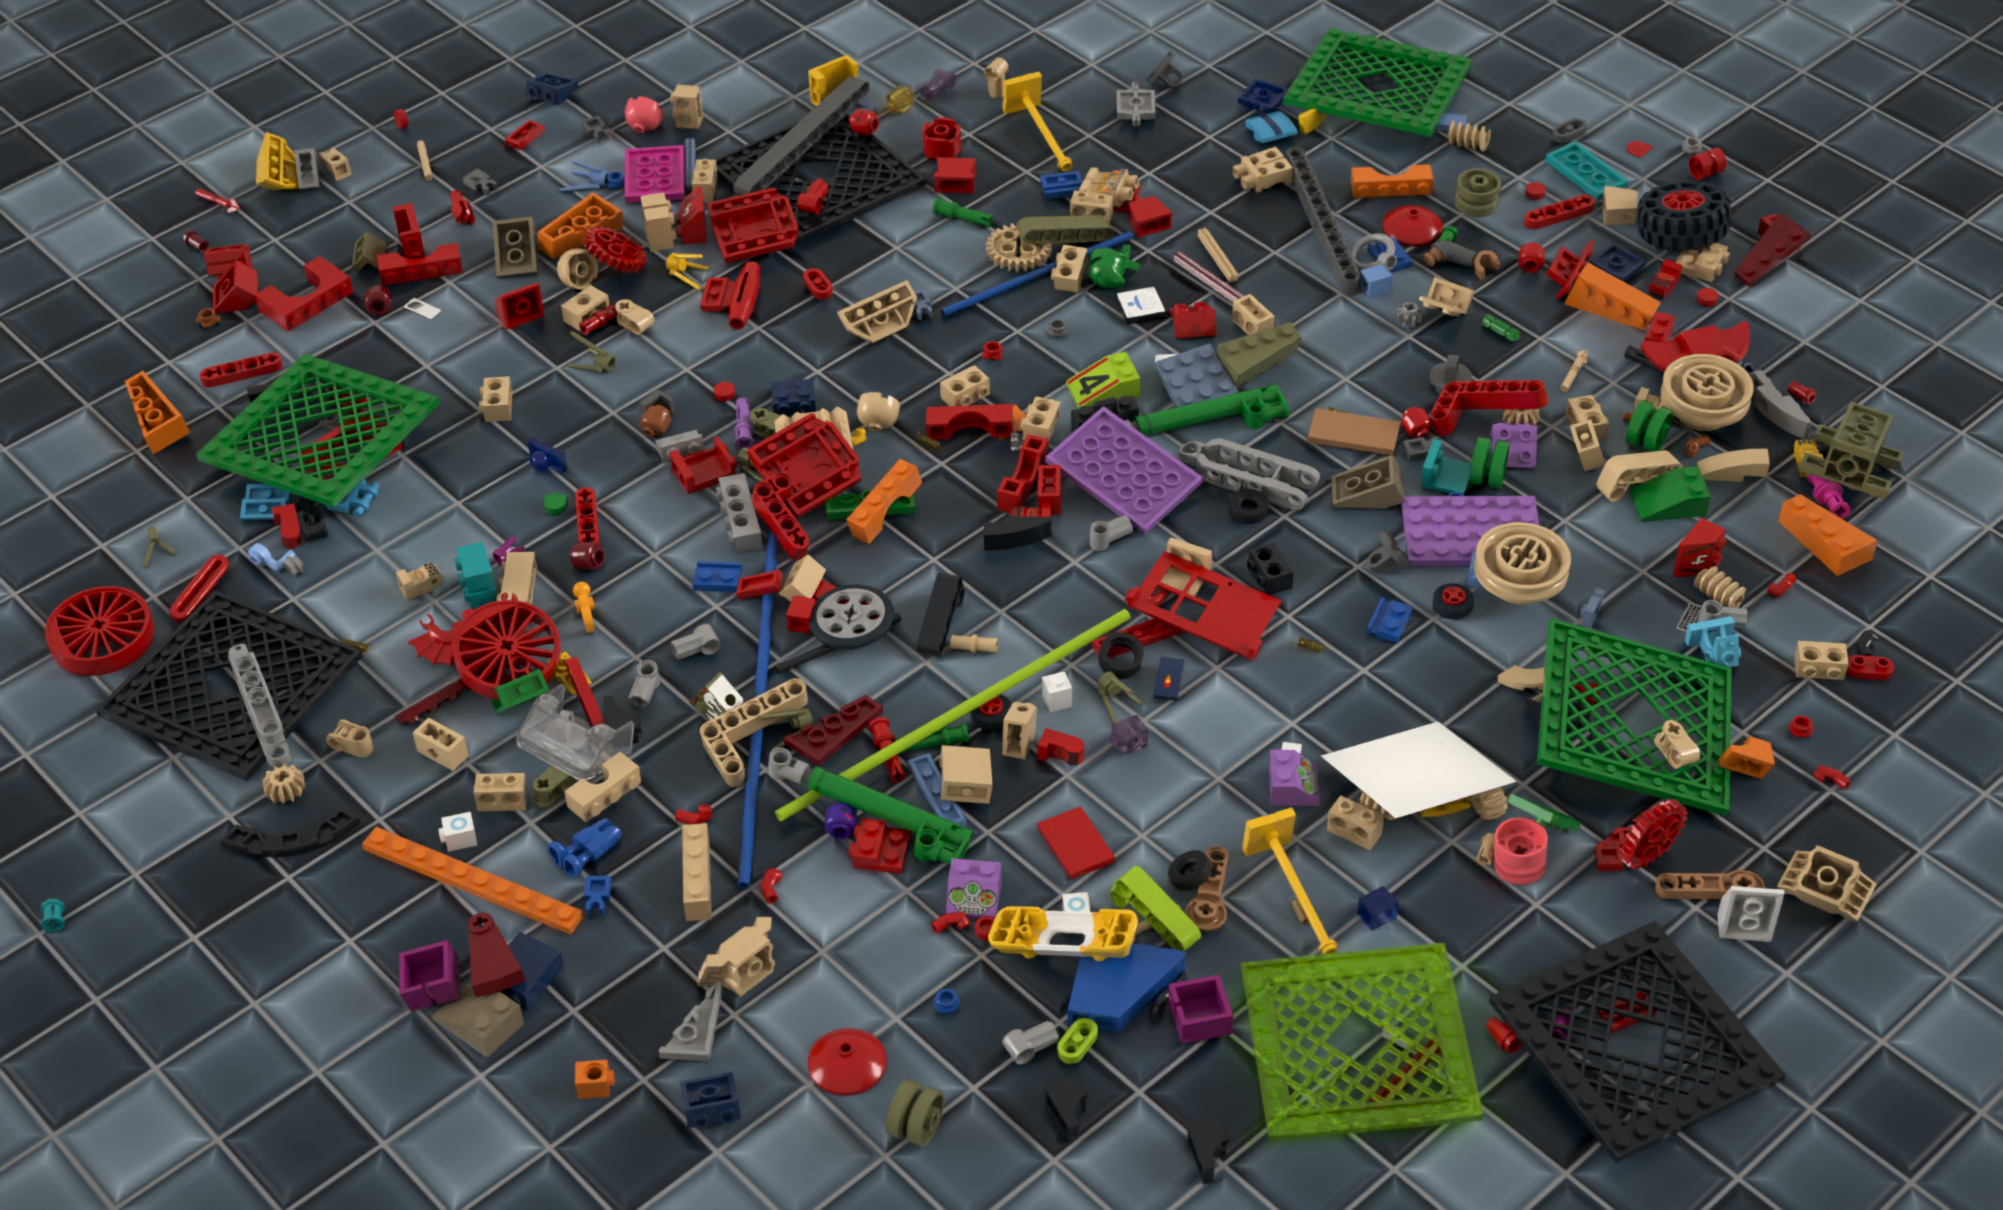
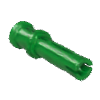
[932,197,993,227]
[896,722,969,754]

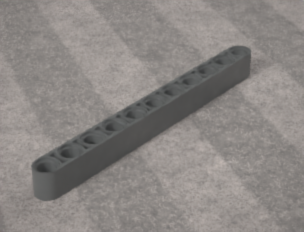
[734,76,869,195]
[1287,147,1360,296]

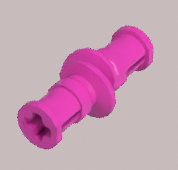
[1807,475,1850,519]

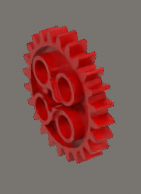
[583,226,647,273]
[1619,799,1688,869]

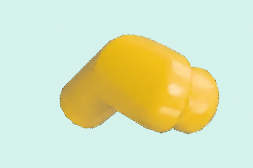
[851,428,867,447]

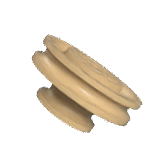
[1660,354,1754,431]
[1474,522,1571,605]

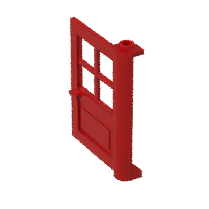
[1125,551,1282,661]

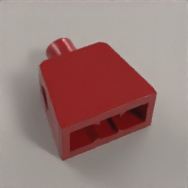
[1128,196,1172,238]

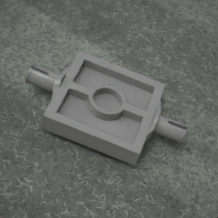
[1117,81,1155,127]

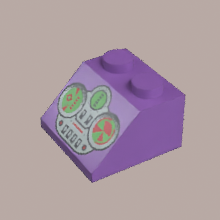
[1269,750,1320,806]
[946,859,1002,919]

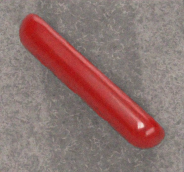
[169,554,229,623]

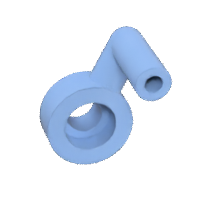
[248,543,296,572]

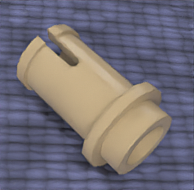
[1476,833,1495,866]

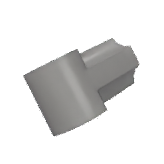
[1089,515,1133,551]
[1698,600,1748,631]
[671,624,721,660]
[628,660,660,709]
[1003,1021,1059,1065]

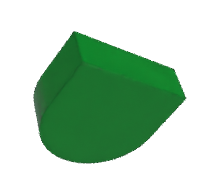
[544,494,568,515]

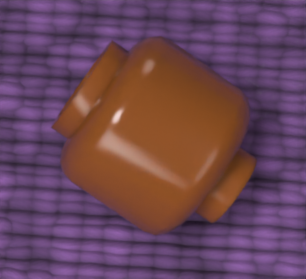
[640,405,672,437]

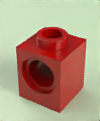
[786,596,816,634]

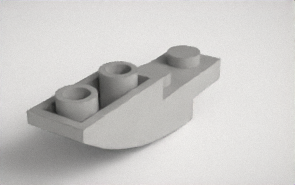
[1752,370,1811,439]

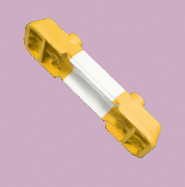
[988,906,1138,961]

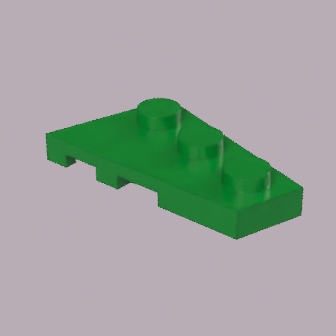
[1508,793,1582,832]

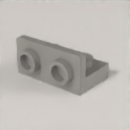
[655,430,704,463]

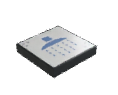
[1115,286,1166,324]

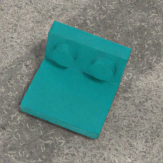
[1421,439,1471,495]

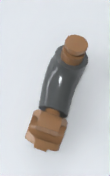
[1423,240,1500,280]

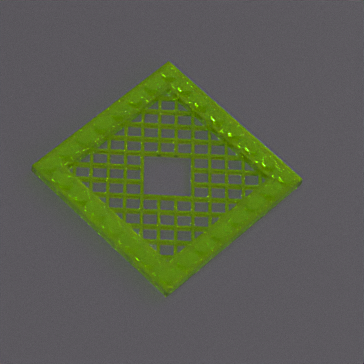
[1240,943,1484,1141]

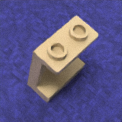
[939,745,993,804]

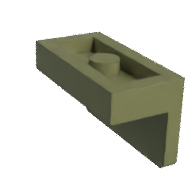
[352,231,387,272]

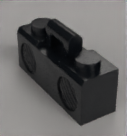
[1071,396,1139,432]

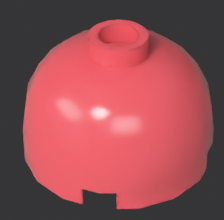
[625,97,664,133]

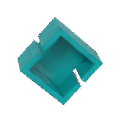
[454,541,497,610]

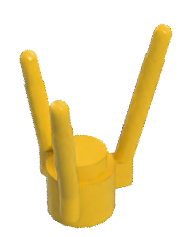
[666,252,709,290]

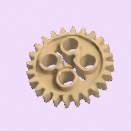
[986,224,1052,272]

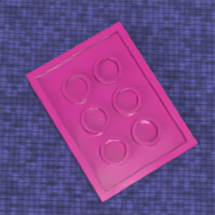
[625,145,685,203]

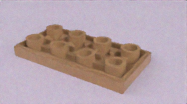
[1307,408,1401,455]

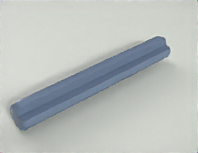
[684,138,695,191]

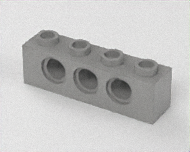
[716,473,763,553]

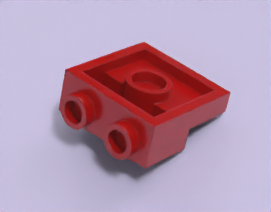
[849,818,911,874]

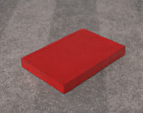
[1037,806,1115,880]

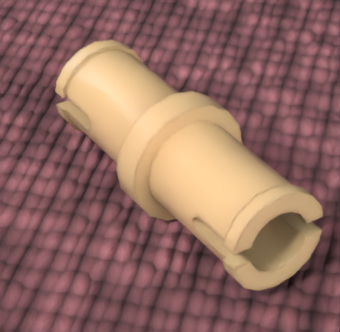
[950,634,999,653]

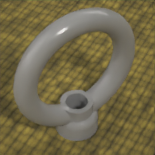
[1350,233,1397,271]

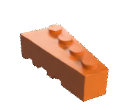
[538,192,623,259]
[1565,263,1661,331]
[125,371,190,455]
[1778,494,1878,576]

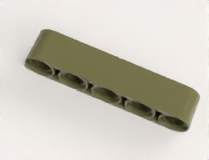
[1017,215,1113,244]

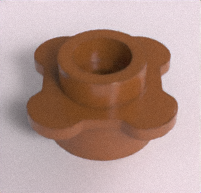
[196,308,221,328]

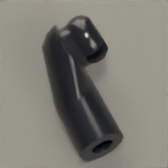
[1855,630,1878,656]

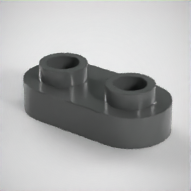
[1552,118,1587,144]

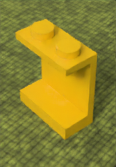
[808,55,859,106]

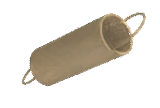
[1290,896,1311,928]

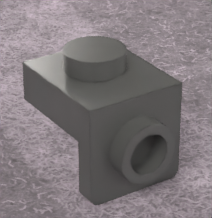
[639,389,674,418]

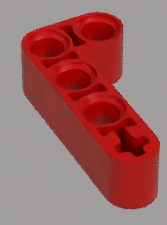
[752,473,809,560]

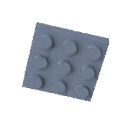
[1153,344,1239,407]

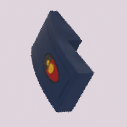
[1154,657,1184,701]

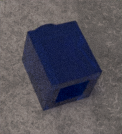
[1357,886,1399,931]

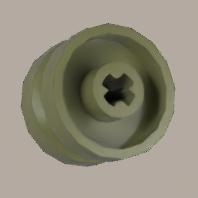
[1455,168,1501,217]
[885,1078,945,1148]

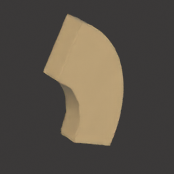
[1498,665,1544,690]

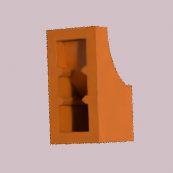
[1718,736,1775,779]

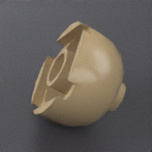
[557,248,598,290]
[857,392,900,432]

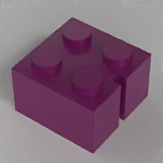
[399,940,460,1011]
[1168,974,1233,1044]

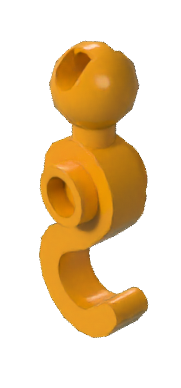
[573,582,596,634]

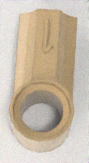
[984,58,1009,98]

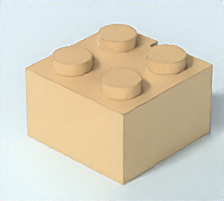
[641,193,677,252]

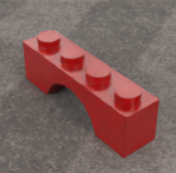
[377,242,463,286]
[926,404,1014,440]
[997,434,1049,513]

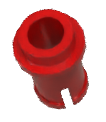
[1787,381,1816,404]

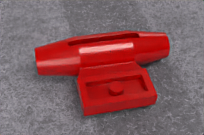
[700,262,760,330]

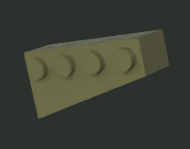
[1216,322,1301,389]

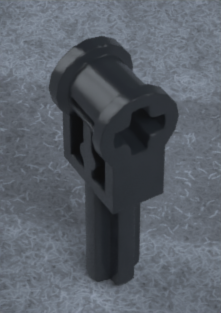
[299,497,329,542]

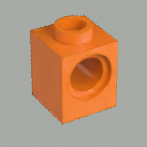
[575,1060,615,1099]

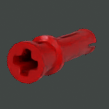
[868,717,906,783]

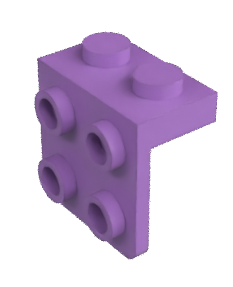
[1490,423,1537,469]

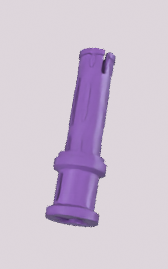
[734,398,754,451]

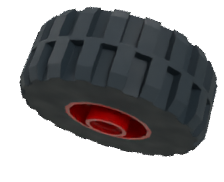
[1637,181,1731,251]

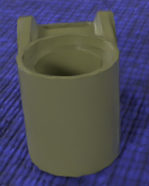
[750,408,781,439]
[532,763,576,808]

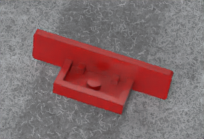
[1546,240,1594,299]

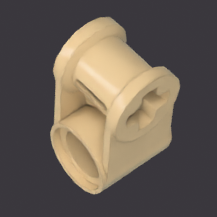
[615,299,655,335]
[325,719,374,758]
[1654,720,1700,768]

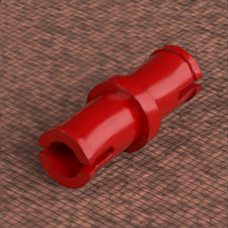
[579,305,618,335]

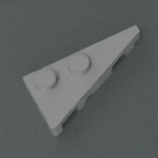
[659,981,723,1061]

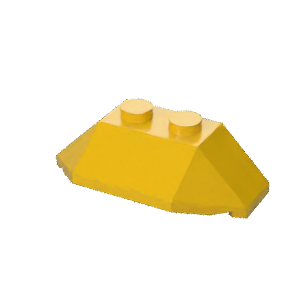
[256,132,299,191]

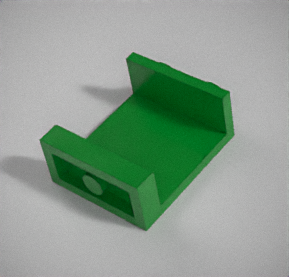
[490,669,549,714]

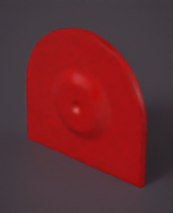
[1627,141,1653,158]

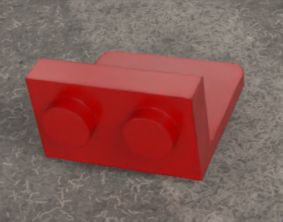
[1169,302,1217,338]

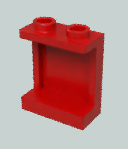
[392,203,425,259]
[669,436,738,494]

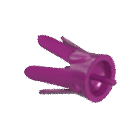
[492,536,525,566]

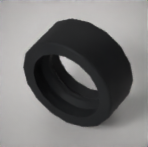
[1098,632,1144,679]

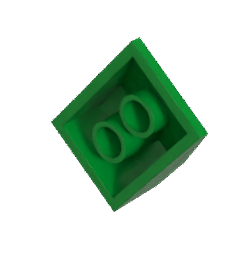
[1630,466,1711,522]

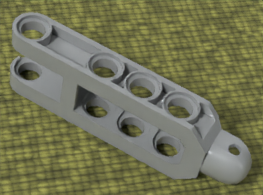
[1179,438,1320,511]
[228,643,291,768]

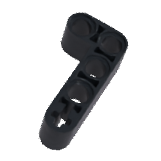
[916,573,965,658]

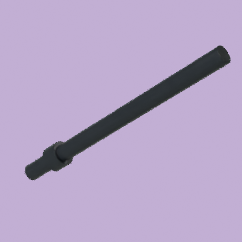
[775,612,901,674]

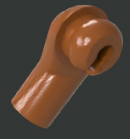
[1684,435,1710,457]

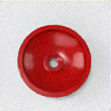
[1382,205,1443,247]
[808,1028,886,1096]

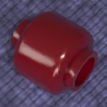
[365,286,391,316]
[570,541,604,571]

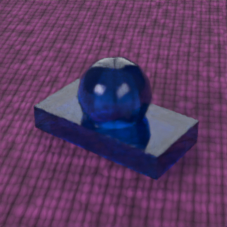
[527,437,567,473]

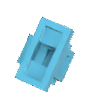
[1685,616,1741,667]

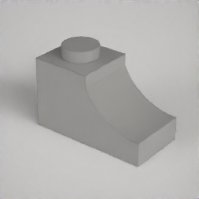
[294,148,320,190]

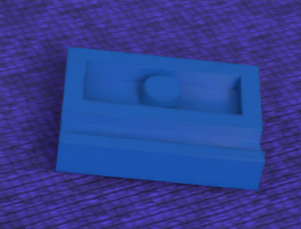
[1040,171,1083,199]
[1367,237,1413,272]
[693,561,743,592]
[1366,597,1413,643]

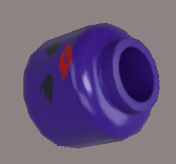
[825,802,857,839]

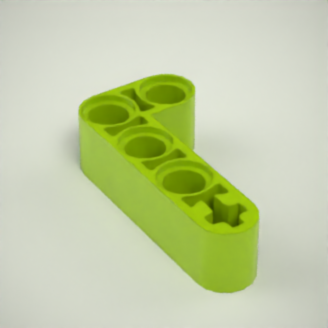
[1109,866,1201,951]

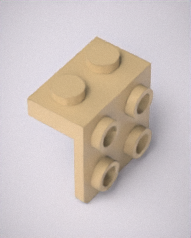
[1419,277,1474,316]
[1158,538,1212,596]

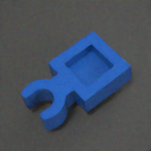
[584,876,612,916]

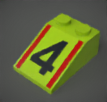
[1066,352,1140,409]

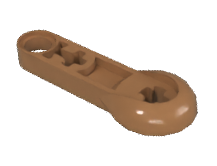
[1185,846,1228,932]
[1655,870,1765,899]

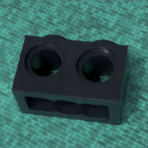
[1247,543,1294,595]

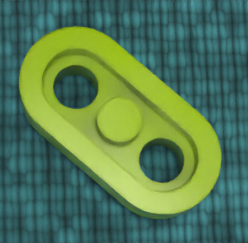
[1058,1018,1098,1064]

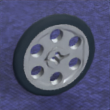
[809,584,894,649]

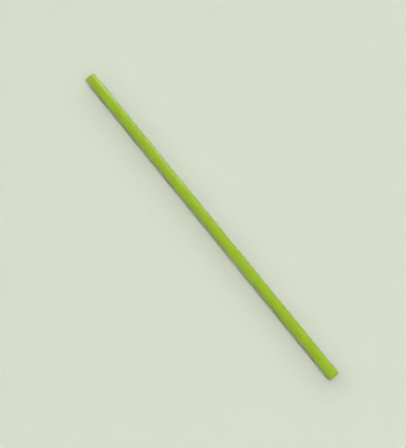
[775,609,1131,822]

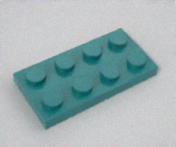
[1545,141,1629,201]

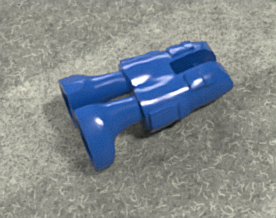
[547,818,622,878]

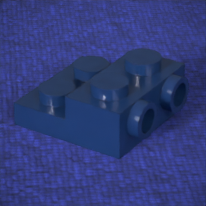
[526,73,579,105]
[771,379,816,416]
[680,1072,741,1129]

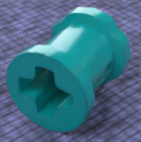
[41,899,65,932]

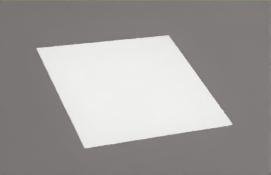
[1321,722,1516,818]

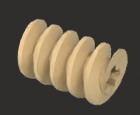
[1447,120,1491,151]
[1694,566,1746,608]

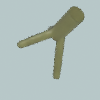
[143,527,176,568]

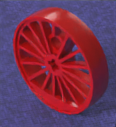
[45,586,155,676]
[453,600,561,700]

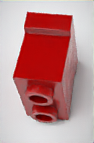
[934,157,976,193]

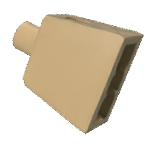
[1602,186,1639,226]
[1002,702,1037,759]

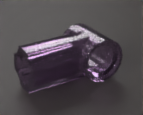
[921,68,957,101]

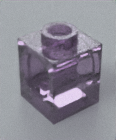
[1110,715,1148,756]

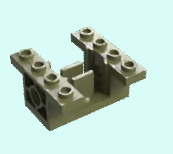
[1798,402,1905,499]

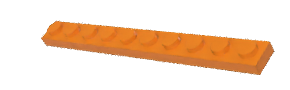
[362,827,584,935]

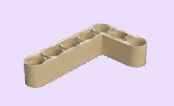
[700,678,808,787]

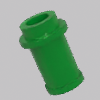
[1437,226,1457,242]

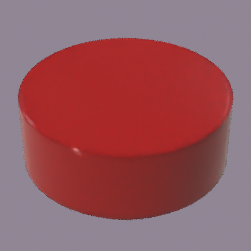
[394,109,409,129]
[1525,182,1546,200]
[1697,288,1719,307]
[714,382,735,402]
[974,916,995,941]

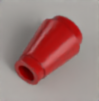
[1486,1017,1522,1053]

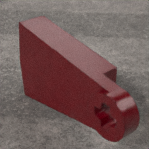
[468,913,526,998]

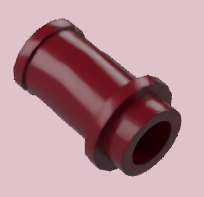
[183,231,209,252]

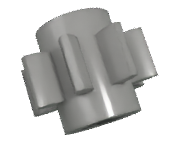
[1397,302,1422,328]

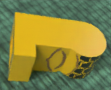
[1794,439,1824,477]

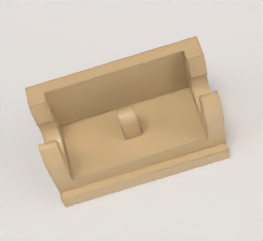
[779,554,826,602]

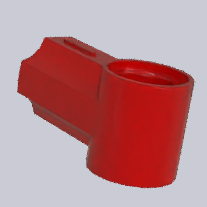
[797,179,829,214]

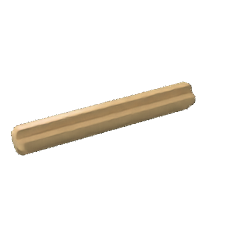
[1198,228,1238,282]

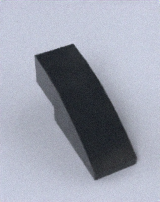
[984,516,1052,551]

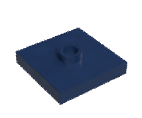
[1588,243,1646,282]

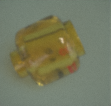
[886,85,915,114]

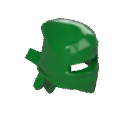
[1089,245,1140,289]

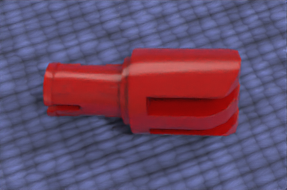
[449,190,475,226]

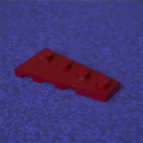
[1734,213,1811,287]
[783,695,883,767]

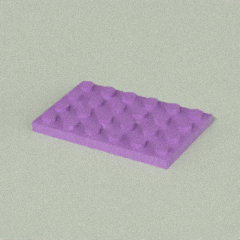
[1045,406,1203,535]
[1401,496,1539,566]

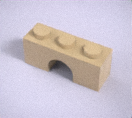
[564,752,641,822]

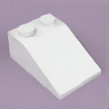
[1718,886,1784,942]

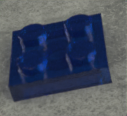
[1238,78,1289,114]

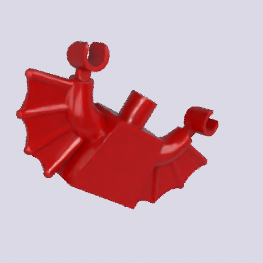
[408,592,526,667]

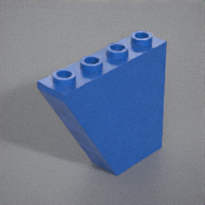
[1068,939,1186,1033]

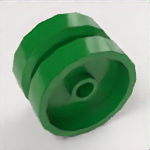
[1625,400,1673,452]
[1470,437,1510,489]

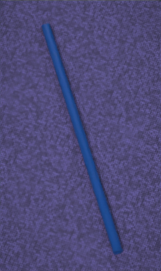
[941,231,1133,317]

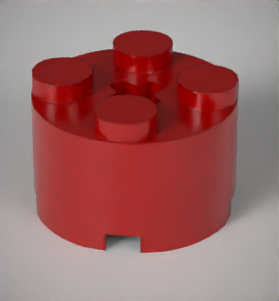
[922,117,961,159]

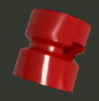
[1688,148,1727,180]

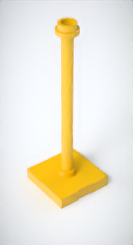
[1003,72,1072,172]
[1242,807,1338,957]

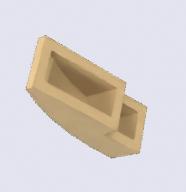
[1697,449,1770,482]

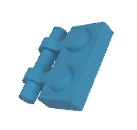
[326,478,380,517]

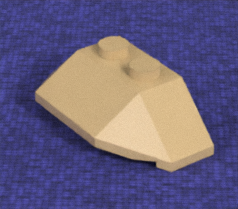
[837,280,917,343]

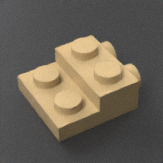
[1675,243,1730,282]

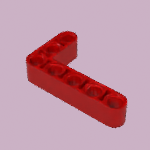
[1430,380,1549,437]

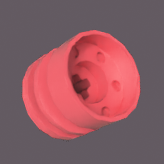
[1494,817,1548,885]

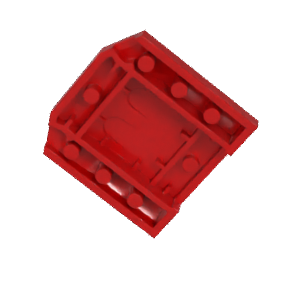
[706,188,799,263]
[748,413,861,518]

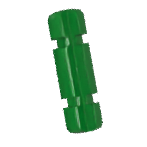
[1482,314,1520,342]

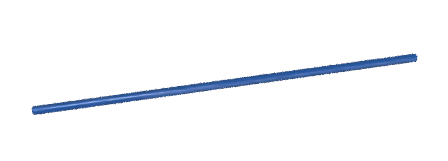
[737,511,779,890]

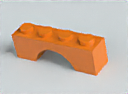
[1350,164,1434,198]
[847,459,922,544]

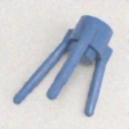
[560,160,608,192]

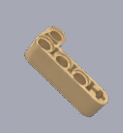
[1596,450,1683,502]

